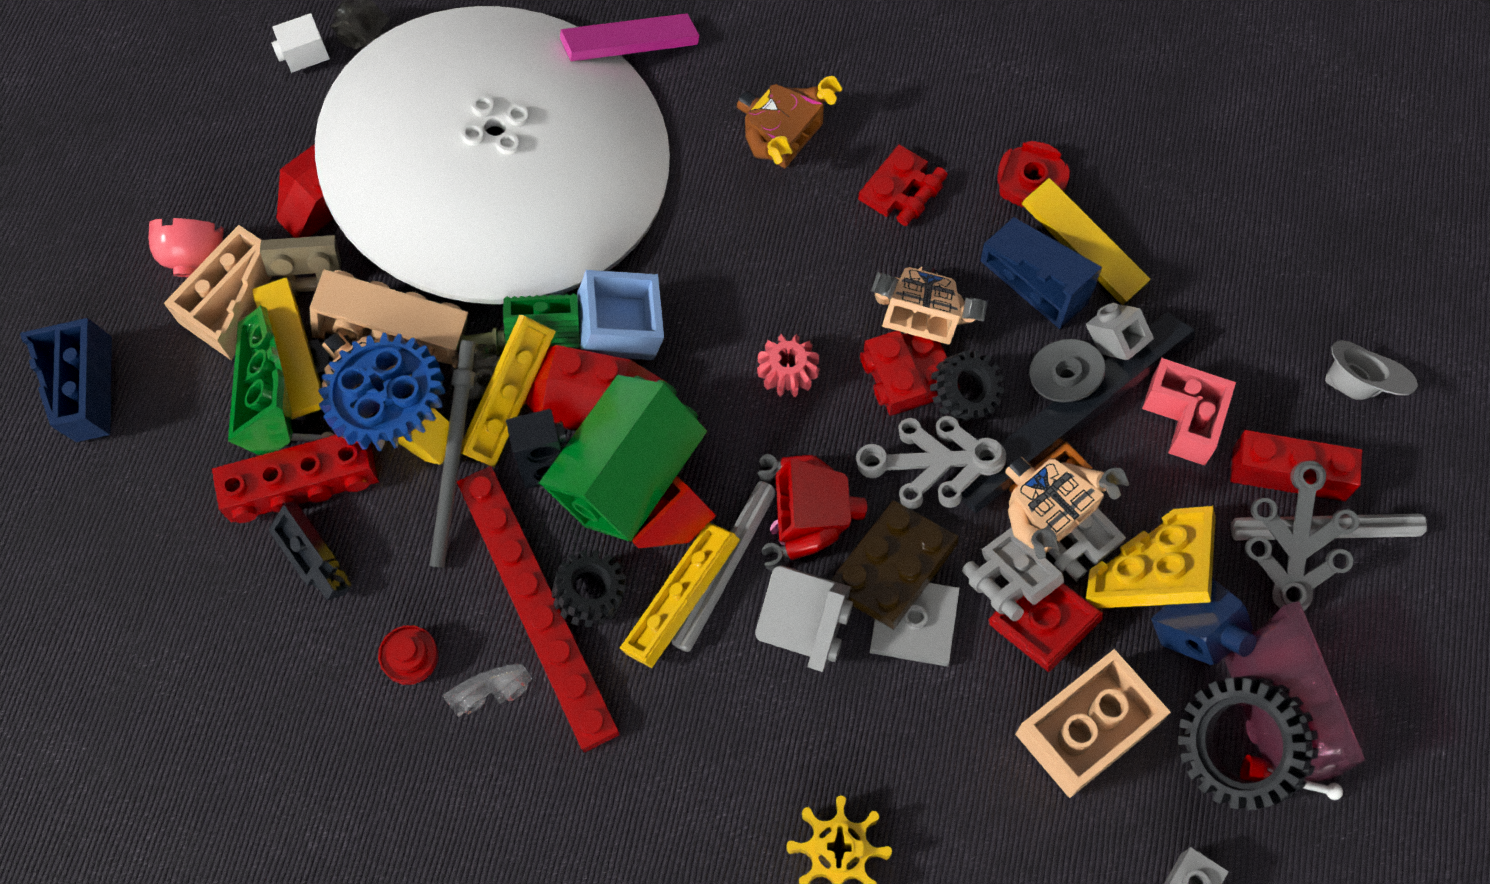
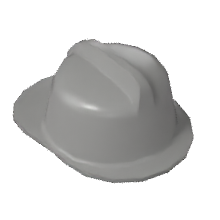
[1325,340,1418,400]

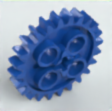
[318,333,446,451]

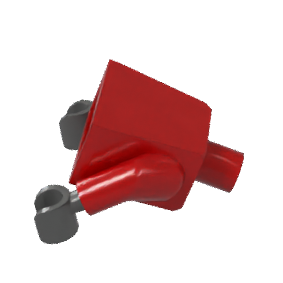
[758,454,867,571]

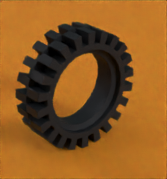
[1178,676,1319,810]

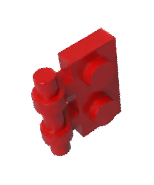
[858,144,948,226]

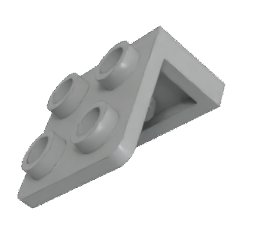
[755,565,853,672]

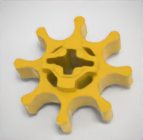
[786,795,892,884]

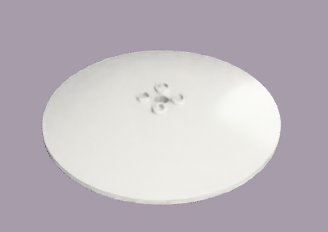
[315,6,670,304]

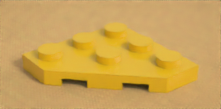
[1086,506,1216,608]

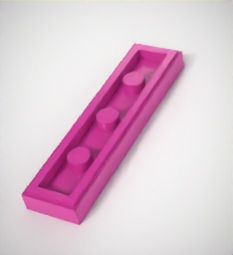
[560,13,699,61]

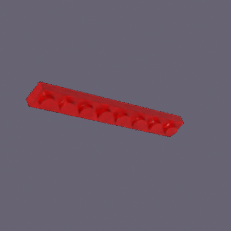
[457,466,620,753]

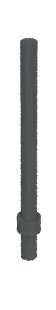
[429,340,476,568]

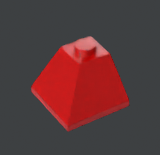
[632,476,716,548]

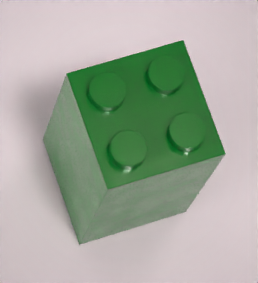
[539,375,707,542]

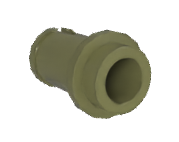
[461,327,506,356]

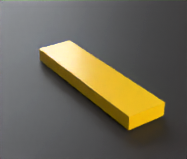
[1022,178,1151,305]
[252,277,324,419]
[461,315,556,468]
[620,523,740,668]

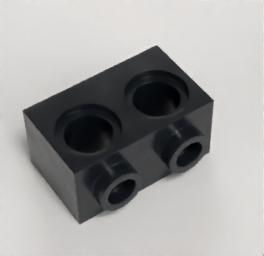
[506,409,569,488]

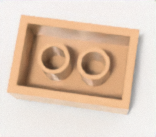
[1015,649,1171,798]

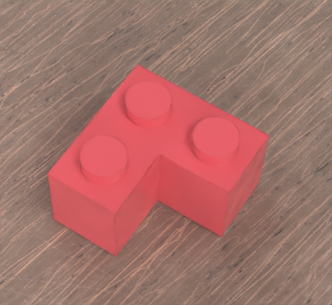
[1142,358,1236,466]

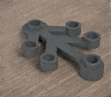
[1245,461,1359,614]

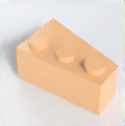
[164,225,272,361]

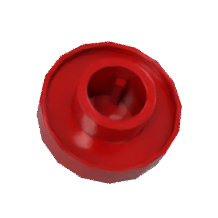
[378,625,439,685]

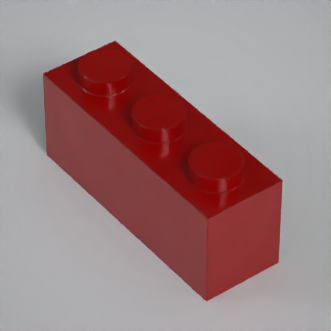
[1230,430,1362,502]

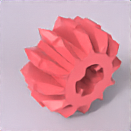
[757,333,819,397]

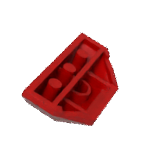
[277,144,334,238]
[525,345,666,431]

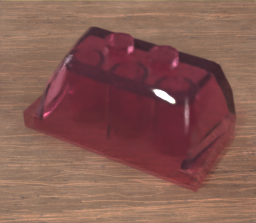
[1226,601,1365,781]

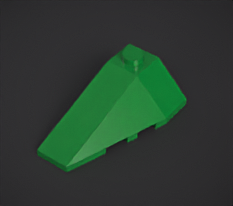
[228,305,293,456]

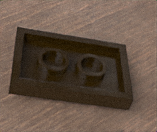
[831,500,958,630]

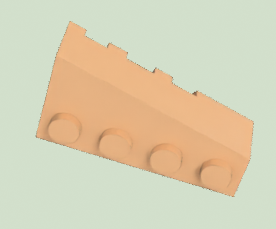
[310,269,468,365]

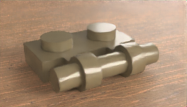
[260,235,341,296]

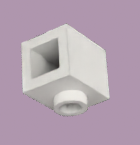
[271,13,330,73]

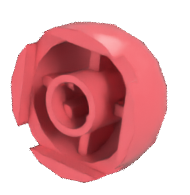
[148,218,224,278]

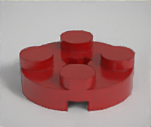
[997,141,1070,208]

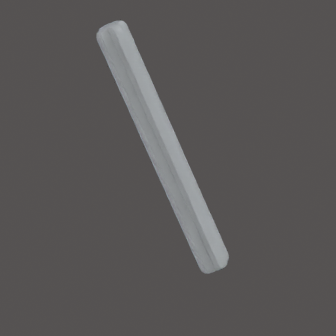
[672,481,776,652]
[1230,514,1427,541]

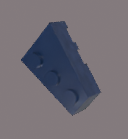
[980,217,1102,329]
[20,318,112,442]

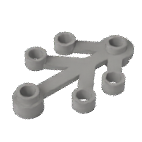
[856,416,1006,510]

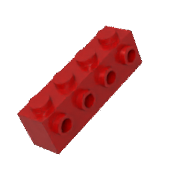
[212,435,379,523]

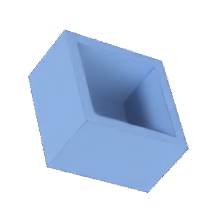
[577,270,664,360]

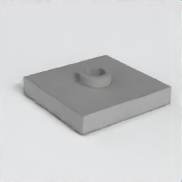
[870,583,960,667]

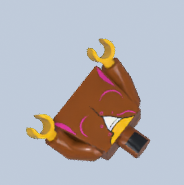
[737,76,843,169]

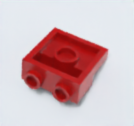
[860,331,960,416]

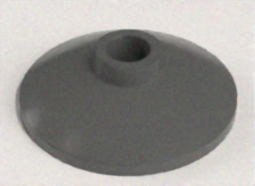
[1029,339,1105,402]

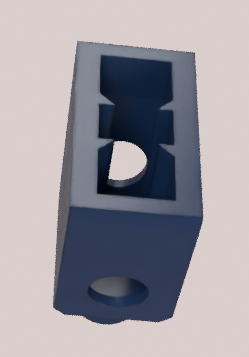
[1151,577,1257,665]

